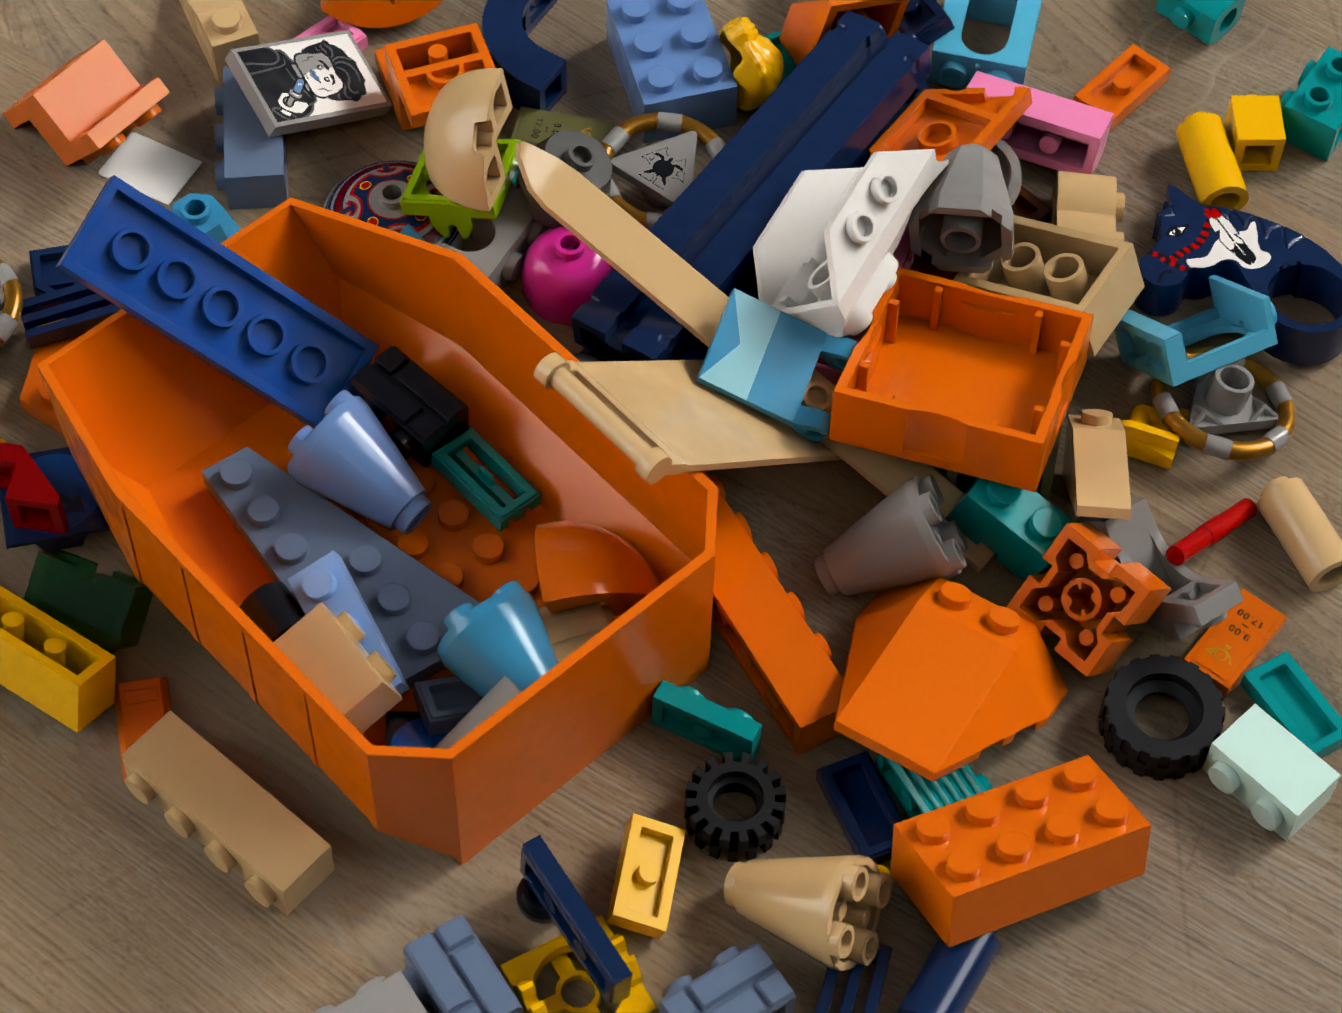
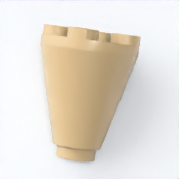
[724,855,892,971]

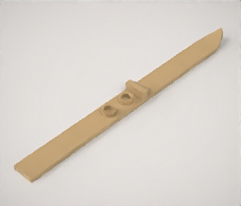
[515,141,995,573]

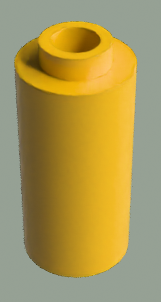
[1175,112,1249,211]

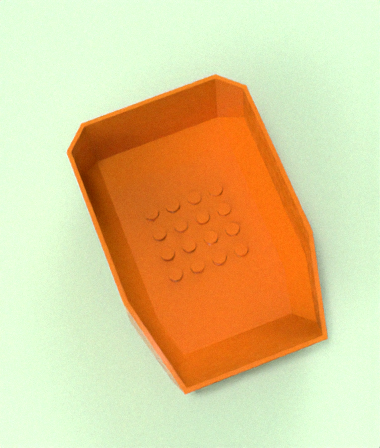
[37,197,718,865]

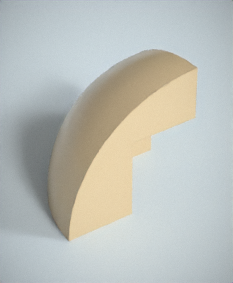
[424,68,513,212]

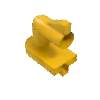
[1121,404,1190,470]

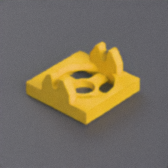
[500,915,657,1013]

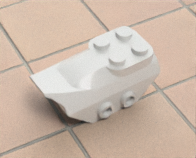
[753,149,949,338]

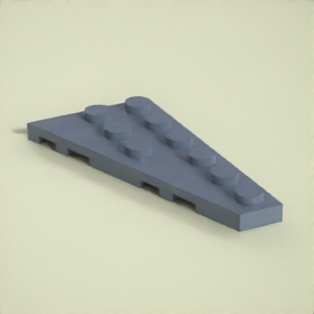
[201,447,480,688]

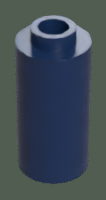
[896,931,1000,1013]

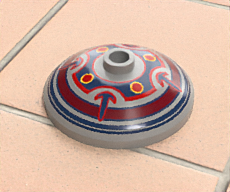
[323,160,465,250]

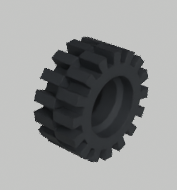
[684,752,786,862]

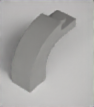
[1076,496,1244,640]

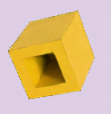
[1223,94,1286,171]

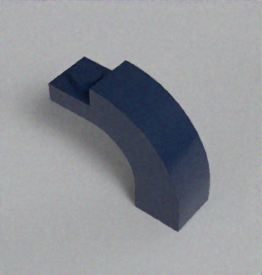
[482,0,567,111]

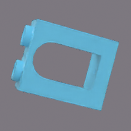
[928,0,1042,89]
[1115,274,1278,387]

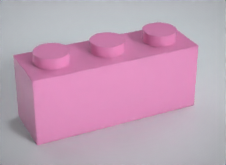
[967,71,1114,174]

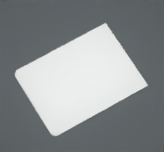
[99,132,203,205]

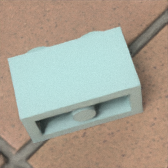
[1202,704,1341,841]

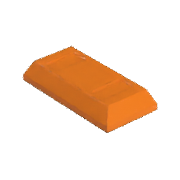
[115,677,172,783]

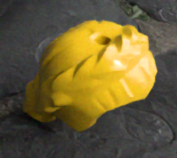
[719,17,784,111]

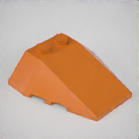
[833,578,1068,782]

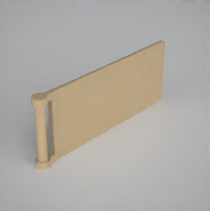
[534,352,843,484]

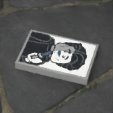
[225,30,393,137]

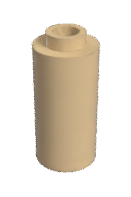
[1257,476,1342,592]

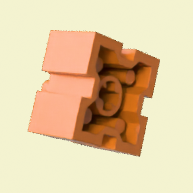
[1007,522,1172,677]

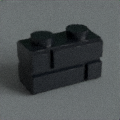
[349,345,469,468]

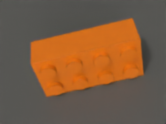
[890,755,1151,948]

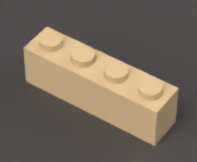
[121,710,335,916]

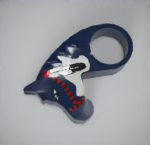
[1135,185,1342,365]

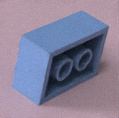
[607,0,738,143]

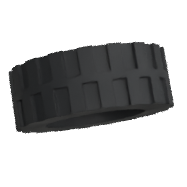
[1099,654,1226,781]

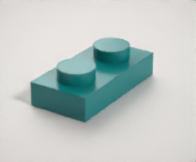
[652,680,762,765]

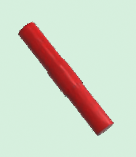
[1166,498,1257,566]

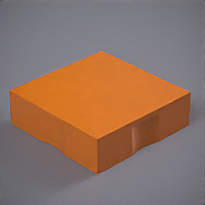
[829,267,1094,492]

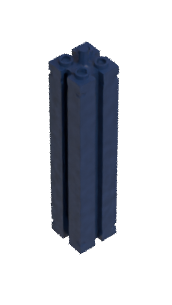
[571,10,930,361]

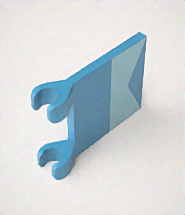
[696,288,858,443]

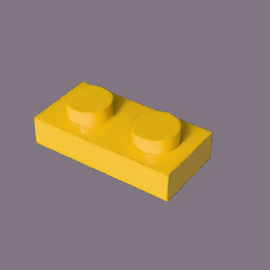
[606,813,686,939]

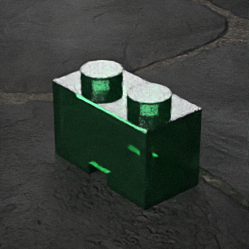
[23,549,153,654]

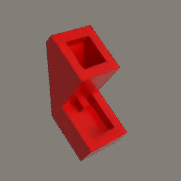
[0,442,69,534]

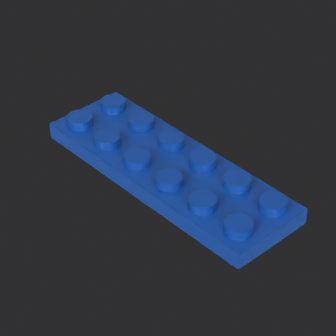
[55,175,379,429]

